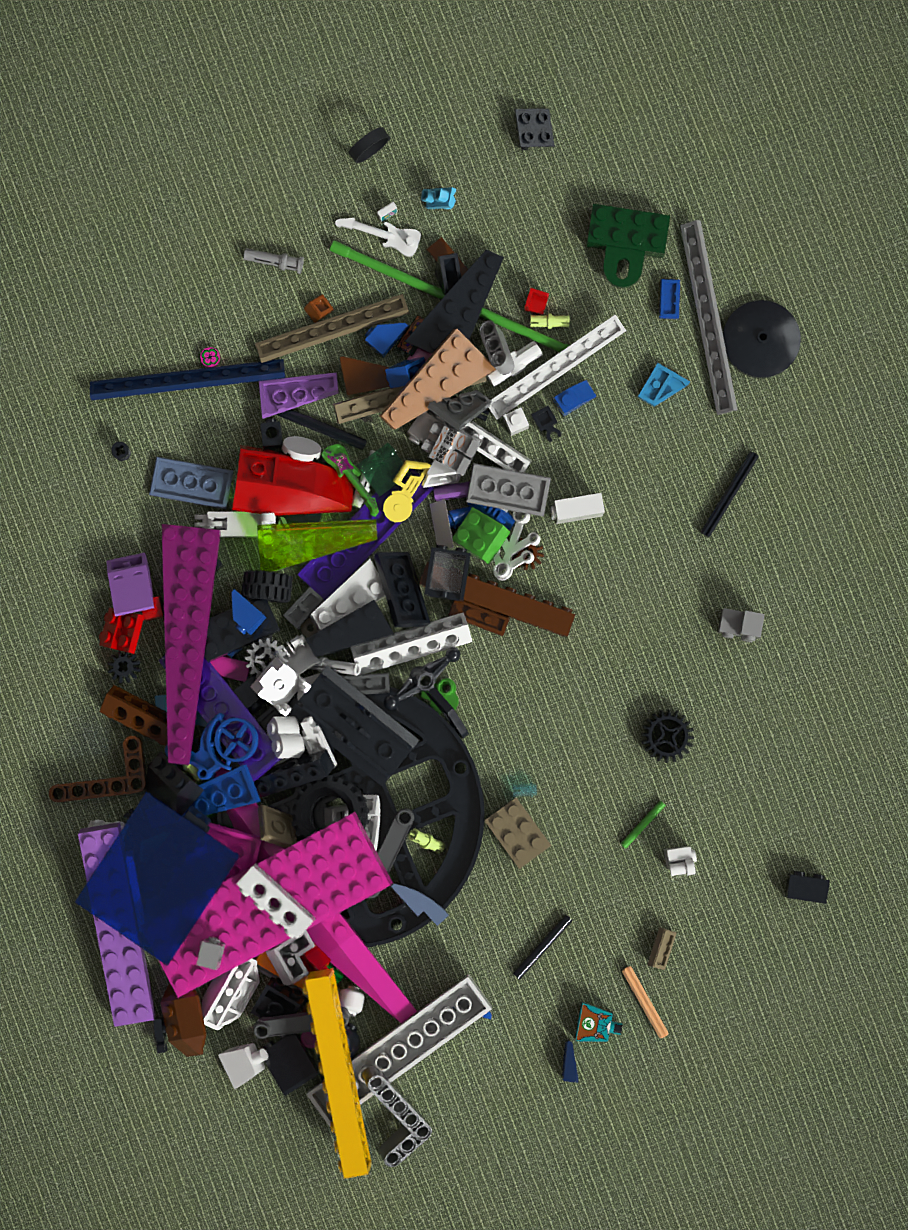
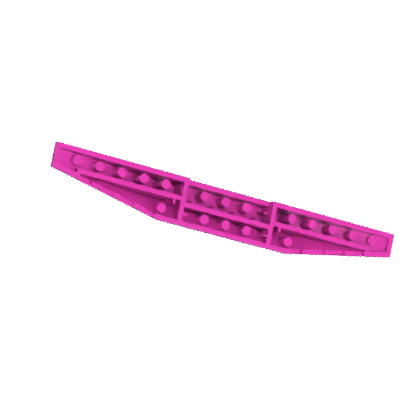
[215,759,417,1024]

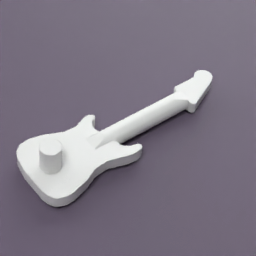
[335,218,421,257]

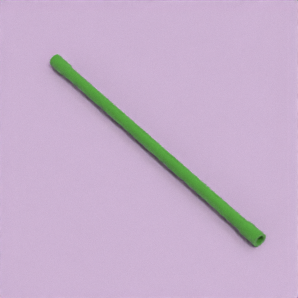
[330,240,570,352]

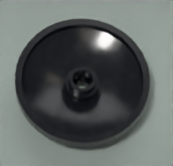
[723,300,801,379]

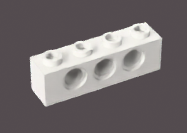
[237,864,316,939]

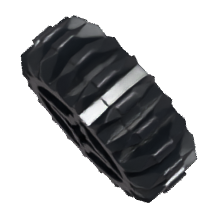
[641,709,694,763]

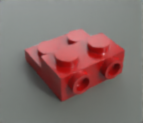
[99,607,144,654]

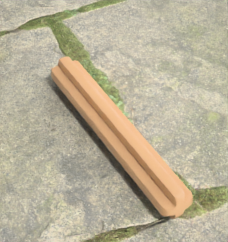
[622,966,668,1039]

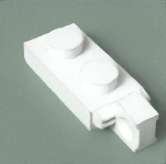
[301,716,337,766]

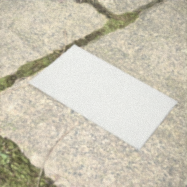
[430,499,454,549]

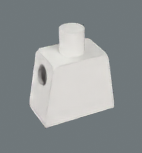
[218,1043,268,1089]

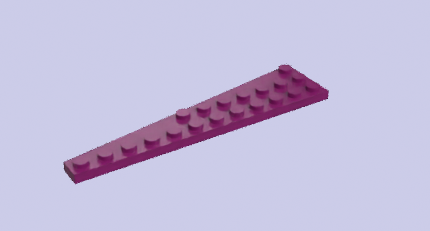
[162,524,221,765]

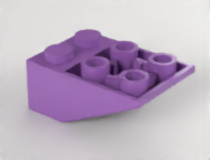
[106,553,154,616]

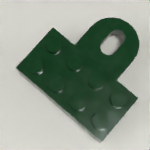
[586,204,670,288]

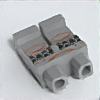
[421,422,482,476]

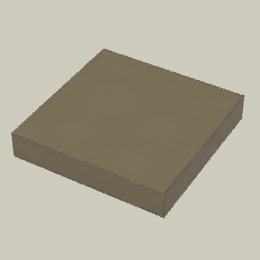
[258,804,297,848]

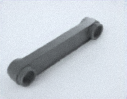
[368,808,414,898]
[254,1007,350,1039]

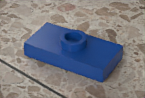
[659,279,680,319]

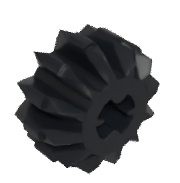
[107,651,141,684]

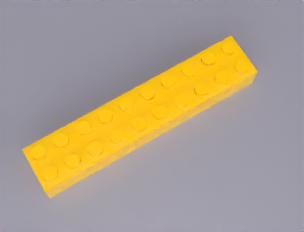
[303,968,372,1178]

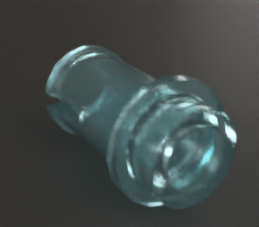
[513,782,537,798]

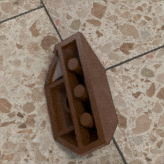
[160,982,207,1057]

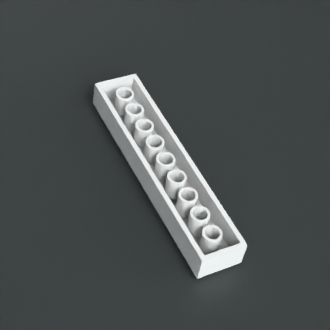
[306,974,492,1127]

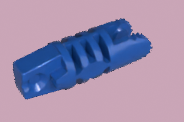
[468,503,516,530]

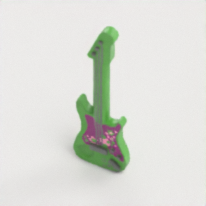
[322,444,379,517]

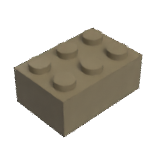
[484,797,551,869]

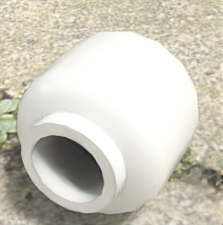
[339,986,365,1017]

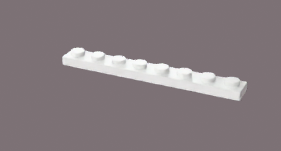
[489,315,626,419]

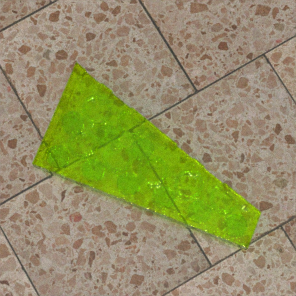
[257,519,377,572]

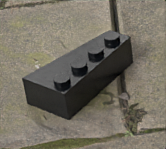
[305,600,395,657]

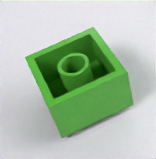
[452,507,510,565]

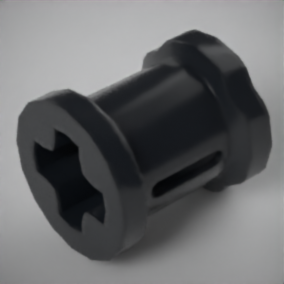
[111,442,131,462]

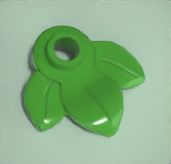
[421,678,459,714]

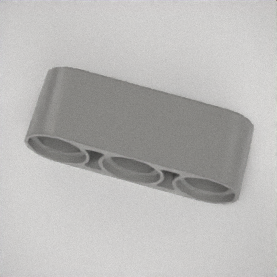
[479,321,514,375]

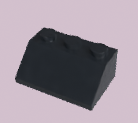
[146,751,204,820]

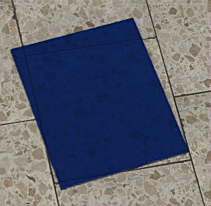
[75,792,240,966]

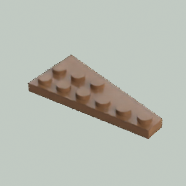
[379,329,496,430]

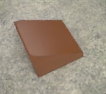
[304,294,334,323]

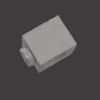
[196,937,225,970]

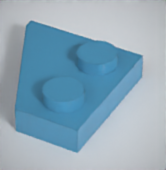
[638,363,690,407]

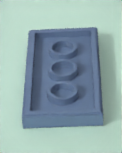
[149,456,234,510]

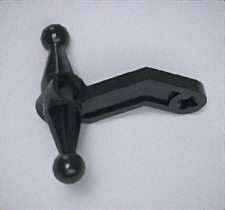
[383,647,469,739]

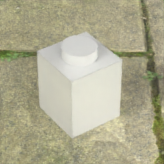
[503,408,529,436]

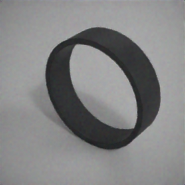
[349,127,390,163]

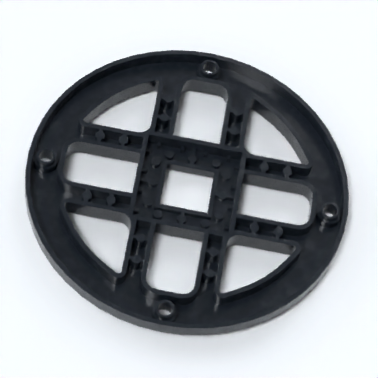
[217,687,485,948]

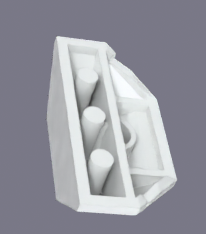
[202,958,260,1030]

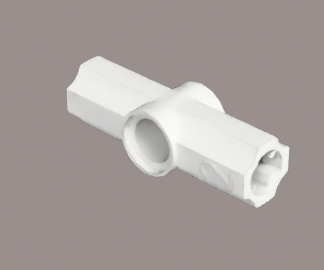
[486,341,543,387]

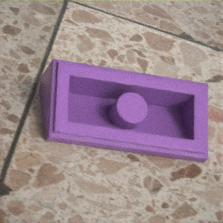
[433,481,470,501]

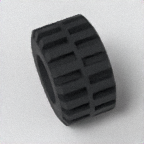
[241,570,293,603]

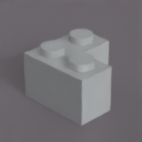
[717,608,765,642]
[265,930,315,985]

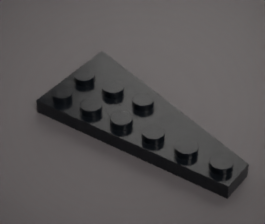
[404,249,504,354]

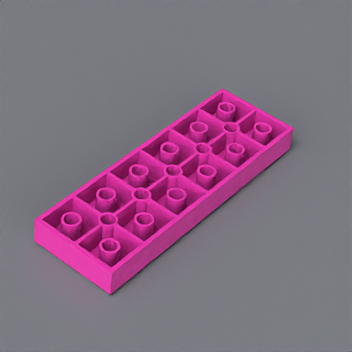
[141,812,393,997]

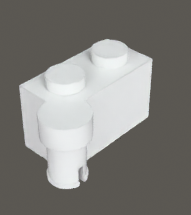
[664,846,697,876]

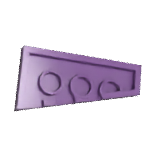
[259,372,339,419]

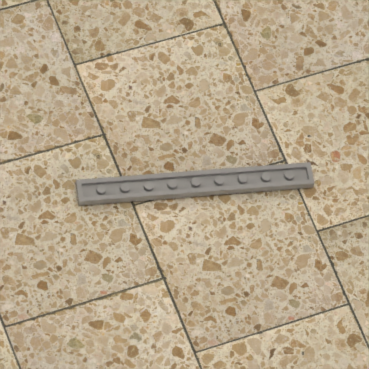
[680,220,737,415]

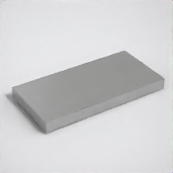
[466,463,551,517]

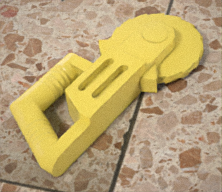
[383,460,431,522]

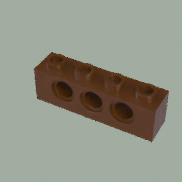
[99,685,168,746]

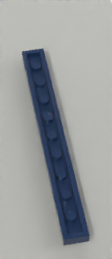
[90,359,285,401]

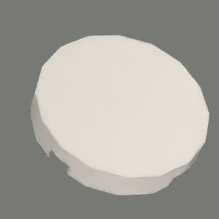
[282,436,321,462]

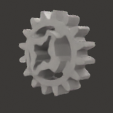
[245,638,288,679]

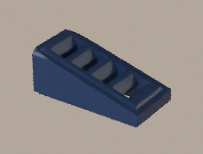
[561,1039,579,1083]

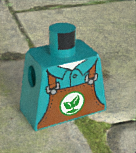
[575,1002,623,1042]

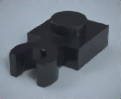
[531,405,561,443]
[153,1017,168,1053]

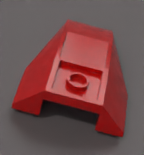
[232,445,354,516]

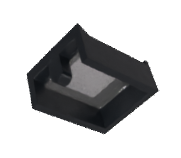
[424,545,471,602]

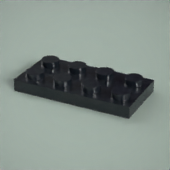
[374,552,430,628]
[204,599,281,663]

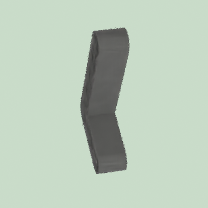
[362,1066,432,1167]

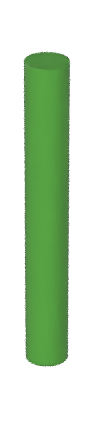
[620,801,666,849]

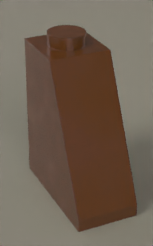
[340,356,390,398]

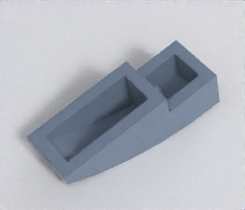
[391,883,449,926]

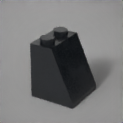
[262,1033,320,1096]

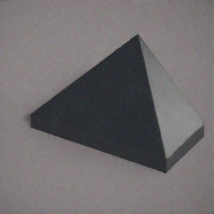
[435,253,461,295]

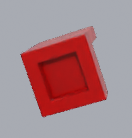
[524,288,549,315]

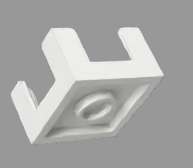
[250,657,311,717]

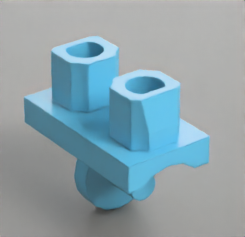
[421,187,456,210]

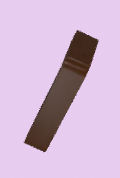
[49,736,147,802]

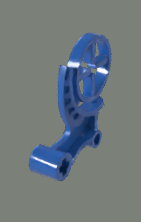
[165,712,258,780]

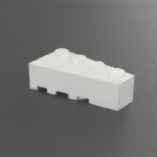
[310,559,385,631]

